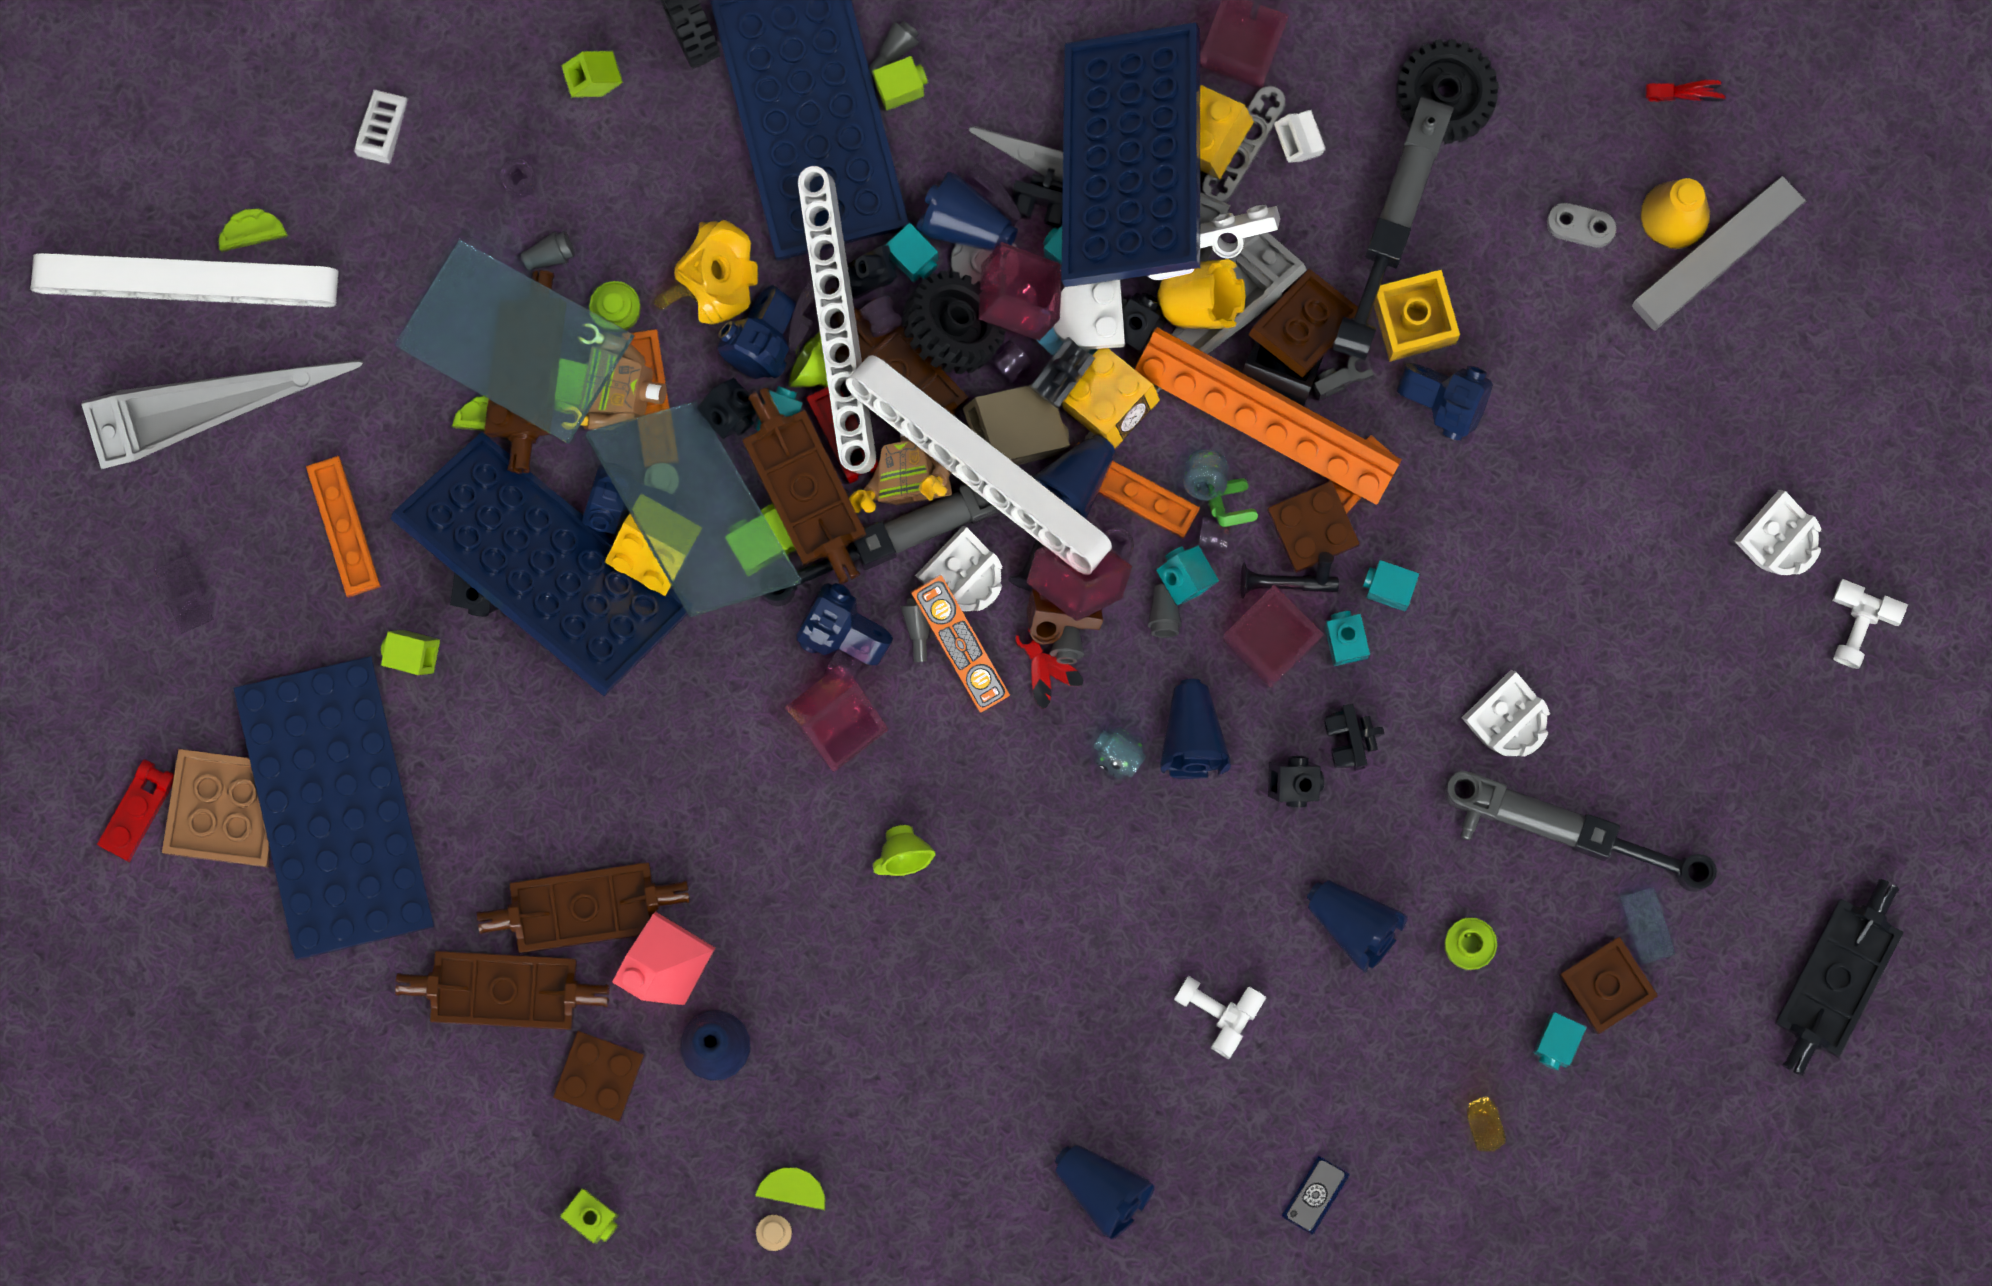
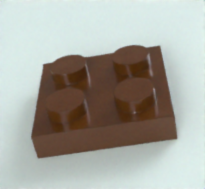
[1267,481,1360,573]
[1559,936,1658,1035]
[553,1031,645,1122]

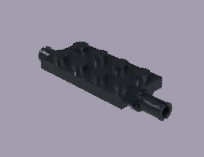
[1775,879,1904,1076]

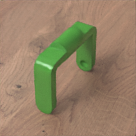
[1208,478,1258,527]

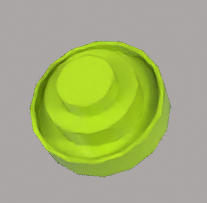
[589,281,641,333]
[1444,918,1497,970]

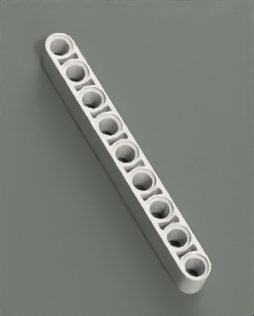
[798,166,876,474]
[31,254,338,307]
[846,355,1112,574]

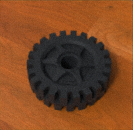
[660,0,720,69]
[1396,39,1499,144]
[902,271,1007,374]

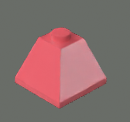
[612,912,715,1005]

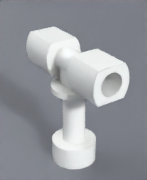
[1832,579,1908,669]
[1174,976,1266,1059]

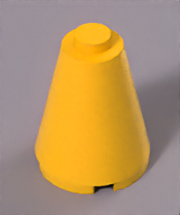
[1641,178,1710,249]

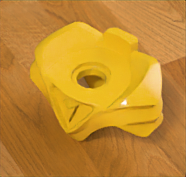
[674,220,758,325]

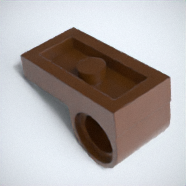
[1027,589,1103,644]

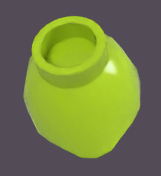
[788,331,828,388]
[872,825,936,876]

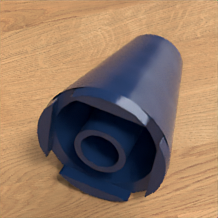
[1160,679,1231,779]
[1307,880,1408,973]
[1055,1145,1155,1240]

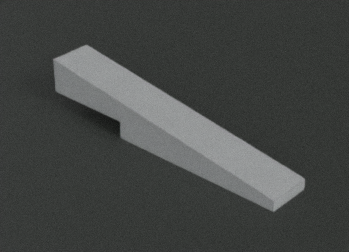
[1631,176,1806,332]

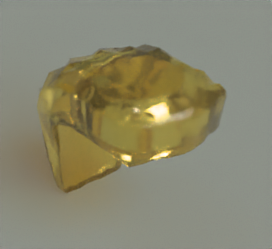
[653,284,698,311]
[1466,1097,1506,1152]

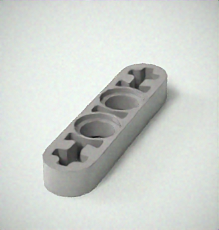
[1202,86,1285,203]

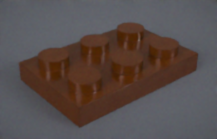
[1249,268,1358,378]

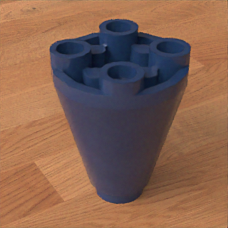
[916,172,1018,253]
[1032,435,1115,519]
[680,1010,751,1081]

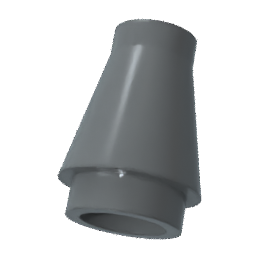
[521,231,575,271]
[1147,584,1182,638]

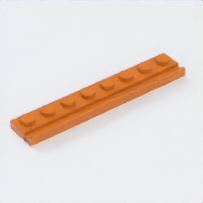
[1135,327,1402,505]

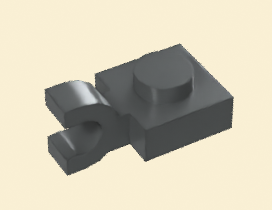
[1312,356,1374,402]

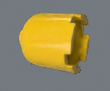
[1157,259,1246,329]

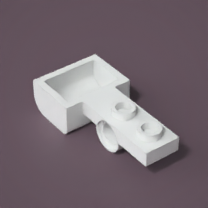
[1148,205,1280,280]

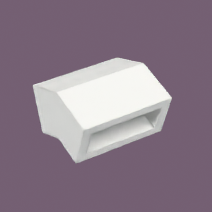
[1274,110,1325,162]

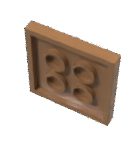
[162,749,271,868]

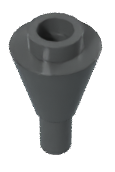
[869,20,920,76]
[900,598,930,662]
[1050,626,1084,664]

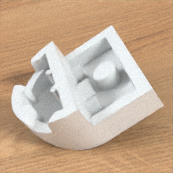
[1052,280,1125,353]
[1734,490,1821,575]
[915,526,1002,611]
[1461,670,1550,757]

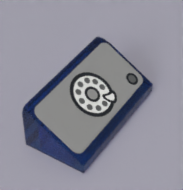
[1281,1156,1350,1235]

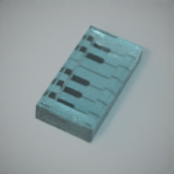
[1619,887,1675,965]

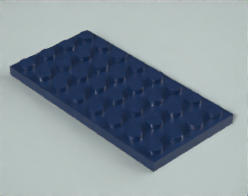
[710,0,909,261]
[1061,22,1200,287]
[390,432,693,696]
[234,656,434,961]

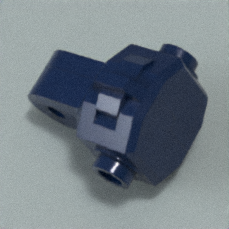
[717,285,796,379]
[1397,363,1493,440]
[582,463,677,534]
[796,583,893,665]

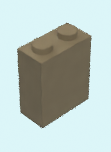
[963,385,1070,465]

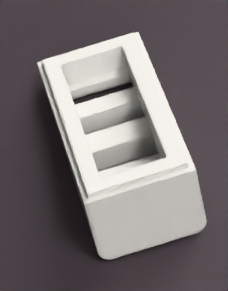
[354,90,408,164]

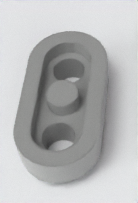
[1547,203,1616,248]

